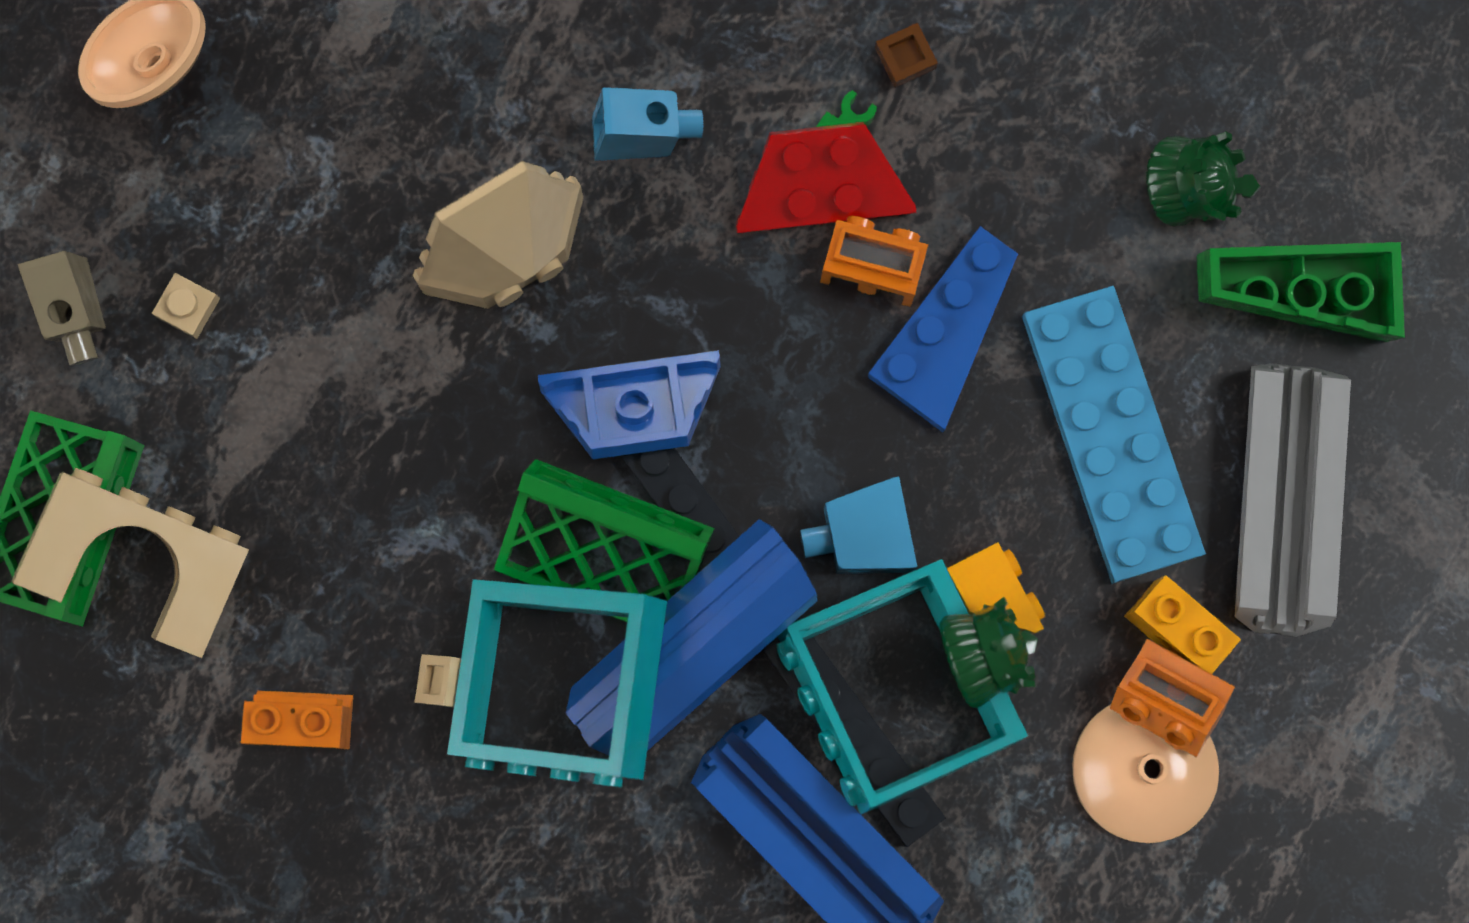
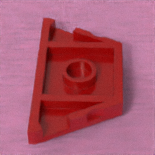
[736,122,916,233]

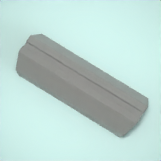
[1234,363,1351,637]

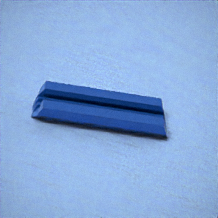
[566,519,817,756]
[691,714,944,923]

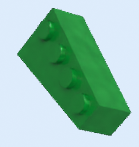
[1197,242,1405,342]

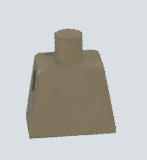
[18,251,105,366]

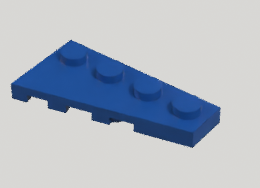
[867,226,1018,432]

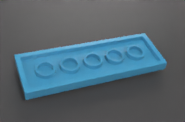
[1022,286,1206,584]

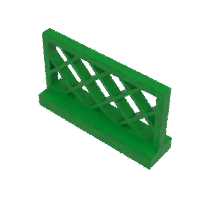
[0,410,145,627]
[494,459,715,622]

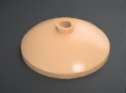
[78,0,206,108]
[1072,704,1219,843]

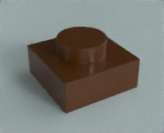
[875,23,938,88]

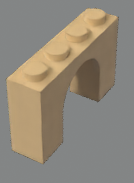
[11,468,249,658]

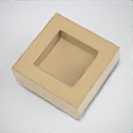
[152,273,220,339]
[415,655,461,707]

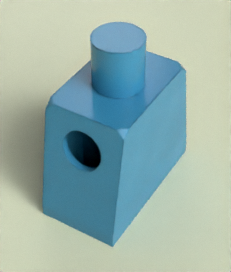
[592,88,703,161]
[800,477,917,574]

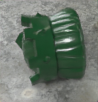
[1146,131,1261,227]
[940,597,1038,708]

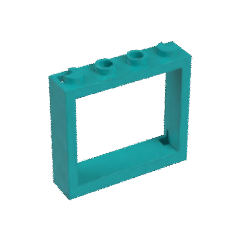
[777,559,1028,815]
[447,579,667,787]

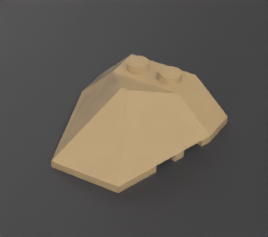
[413,161,583,309]

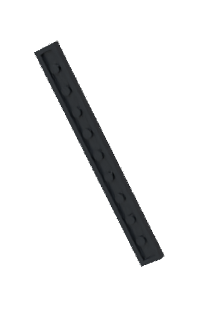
[622,448,946,847]

